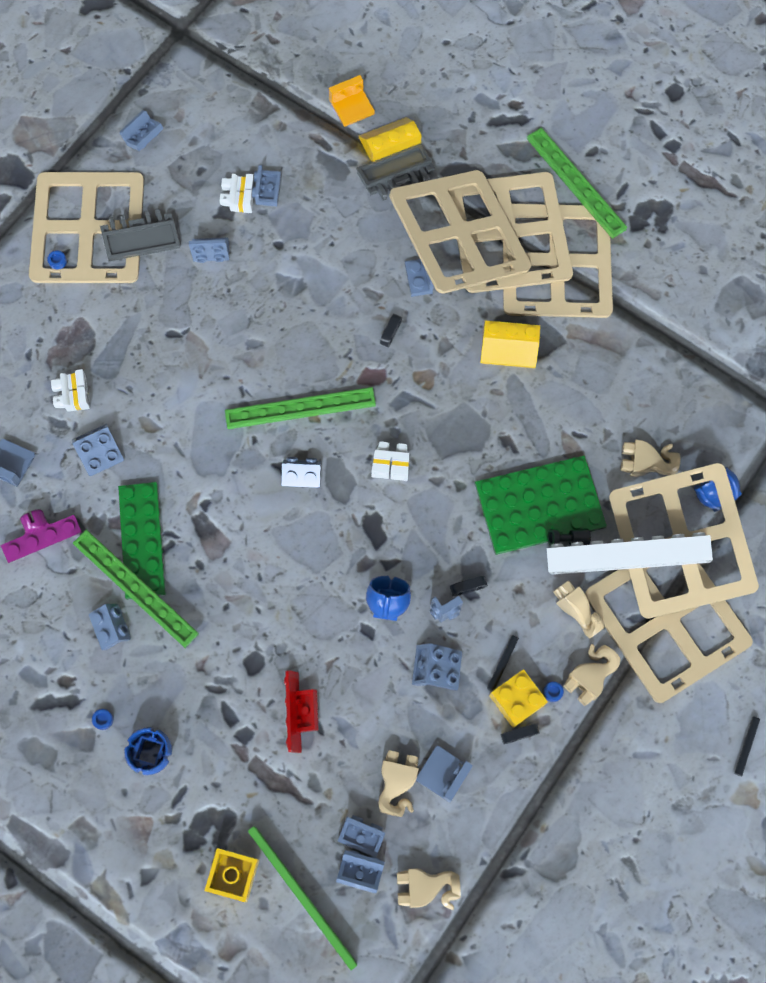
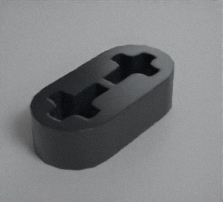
[380,314,402,348]
[450,576,488,596]
[500,723,540,744]

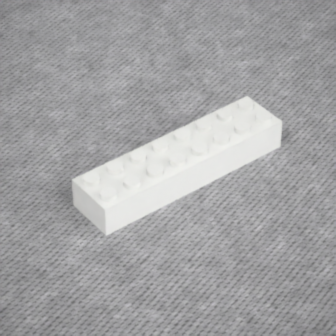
[547,532,713,575]

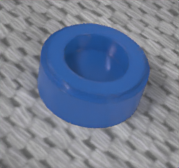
[47,250,67,270]
[543,681,564,702]
[92,709,113,730]

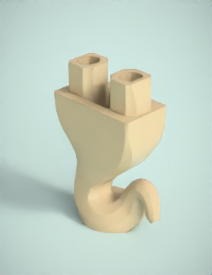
[621,439,681,477]
[553,580,605,638]
[563,644,620,706]
[378,750,419,817]
[397,868,461,910]

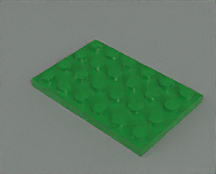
[475,455,607,555]

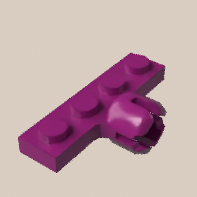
[0,509,82,563]

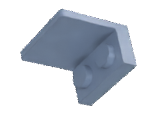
[189,237,229,263]
[405,259,434,297]
[72,423,124,476]
[0,439,35,487]
[412,643,462,691]
[416,746,473,803]

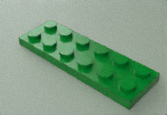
[118,482,166,600]

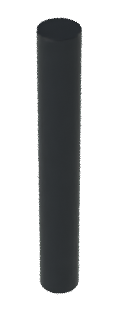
[487,635,519,691]
[734,717,760,777]

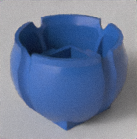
[694,467,742,512]
[366,576,411,621]
[124,727,172,775]

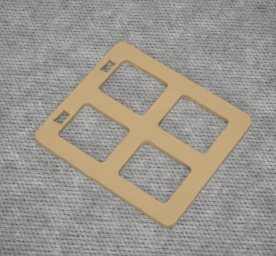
[389,170,531,294]
[29,172,144,283]
[448,172,573,293]
[503,204,613,318]
[609,463,759,619]
[585,563,753,703]

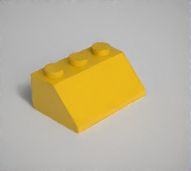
[359,117,421,162]
[480,320,540,368]

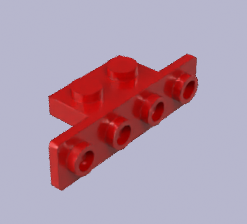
[284,670,319,753]

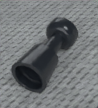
[547,528,591,546]

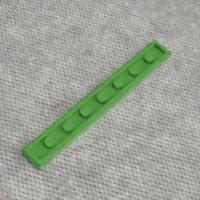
[527,127,627,239]
[225,387,376,429]
[73,529,199,649]
[248,826,357,971]

